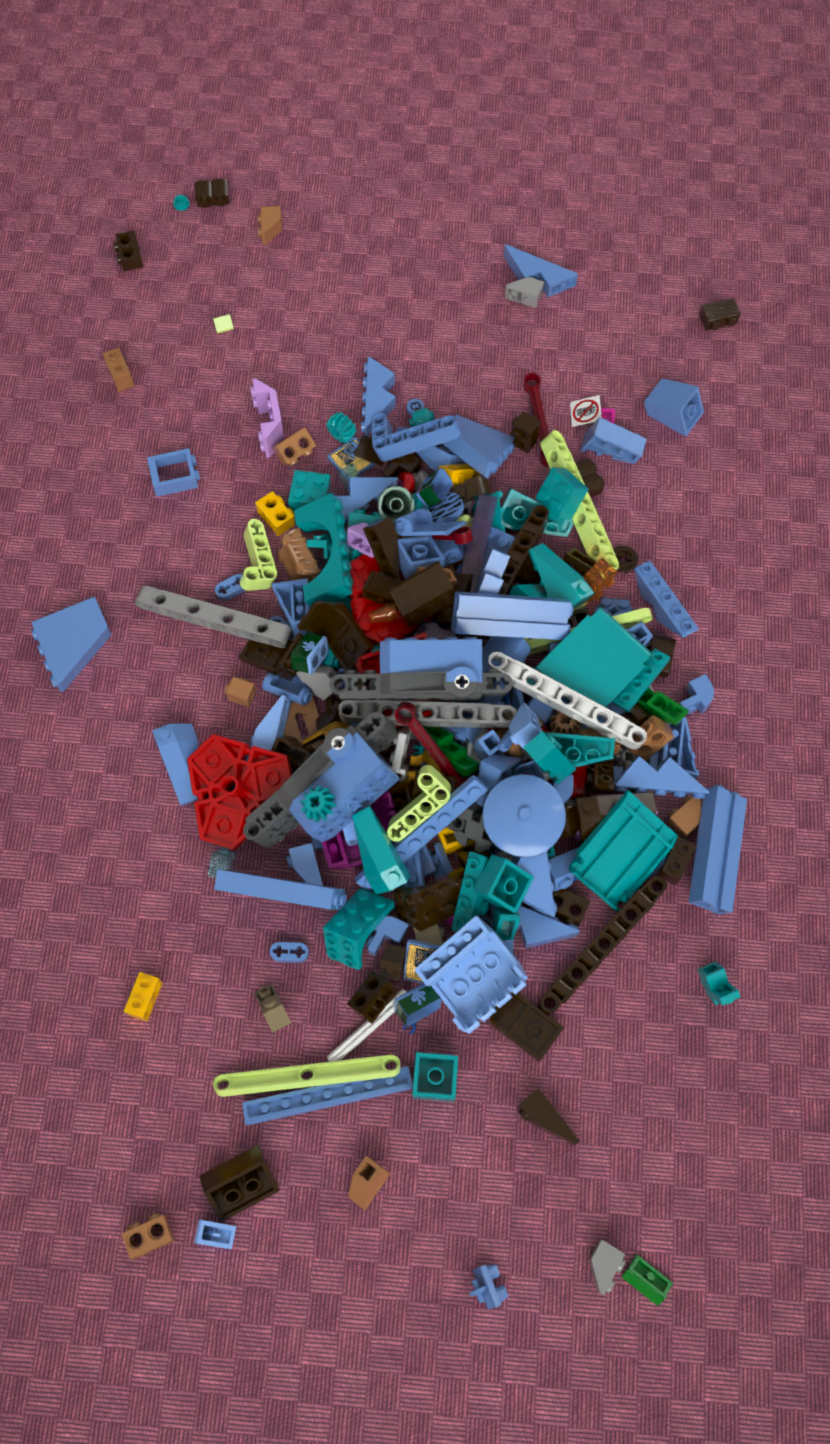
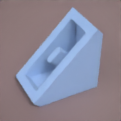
[194,1220,236,1249]

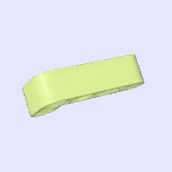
[239,519,277,591]
[387,765,451,842]

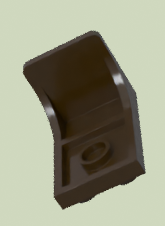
[297,601,374,671]
[239,630,303,682]
[392,867,465,931]
[485,992,564,1062]

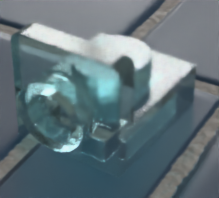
[337,463,360,491]
[207,848,235,878]

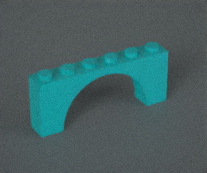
[294,493,353,606]

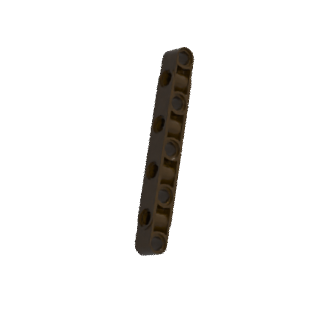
[467,505,549,640]
[539,876,667,1015]

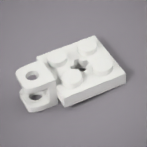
[389,726,411,783]

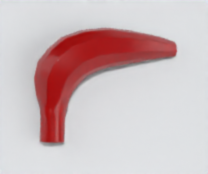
[397,472,415,494]

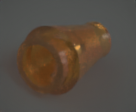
[369,603,398,624]

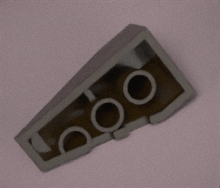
[574,793,657,844]

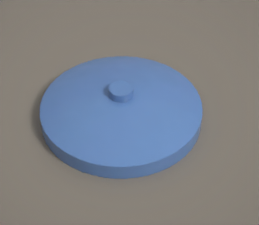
[483,774,566,858]

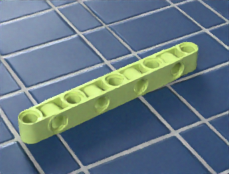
[540,430,619,578]

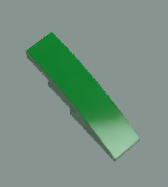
[636,688,689,725]
[423,726,480,777]

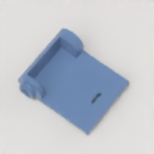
[394,508,466,536]
[262,658,326,706]

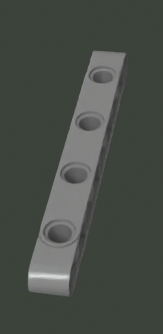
[134,586,292,648]
[338,700,517,728]

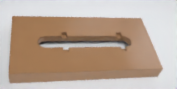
[284,696,324,771]

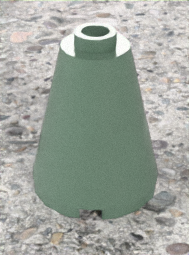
[377,486,414,523]

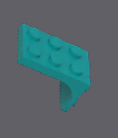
[323,888,394,970]

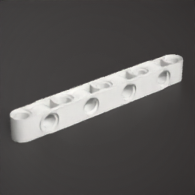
[486,652,647,749]

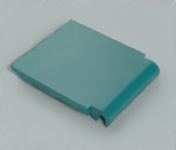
[536,607,653,708]
[569,790,678,912]

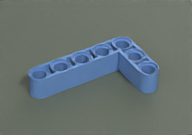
[371,413,461,461]

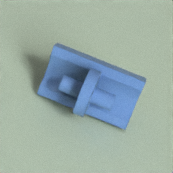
[469,1264,508,1310]

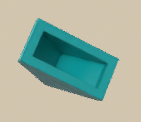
[493,908,520,941]

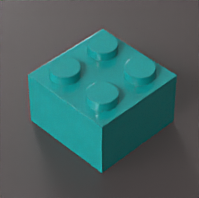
[535,467,589,519]
[288,470,331,512]
[473,855,534,914]
[412,1052,458,1102]

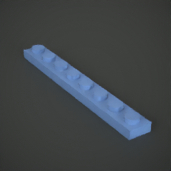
[355,775,488,892]
[242,1066,413,1126]

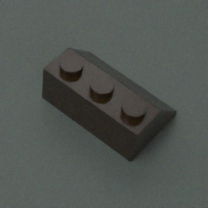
[388,561,456,629]
[199,1145,280,1222]

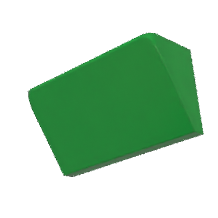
[622,1254,673,1306]

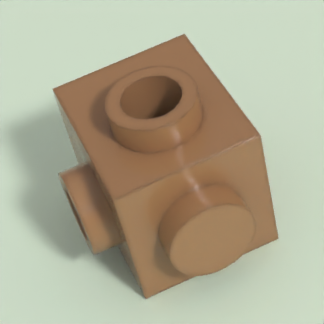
[225,677,256,707]

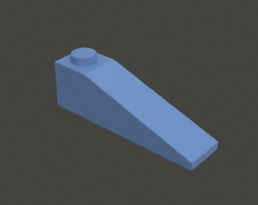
[396,427,465,471]
[152,724,199,806]

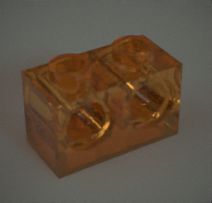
[583,557,618,603]

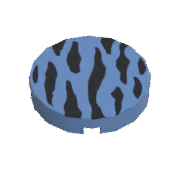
[429,493,464,522]

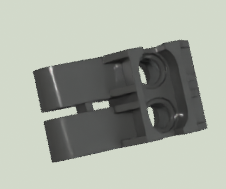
[445,802,494,853]

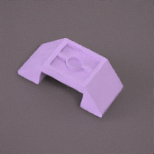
[250,379,284,458]

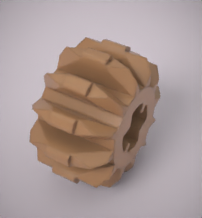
[550,710,583,735]

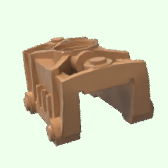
[277,528,321,582]

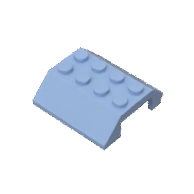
[414,915,528,1034]

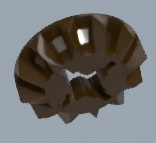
[613,546,638,574]

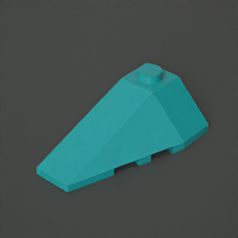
[500,488,574,537]
[529,543,594,609]
[532,732,615,772]
[352,805,411,894]

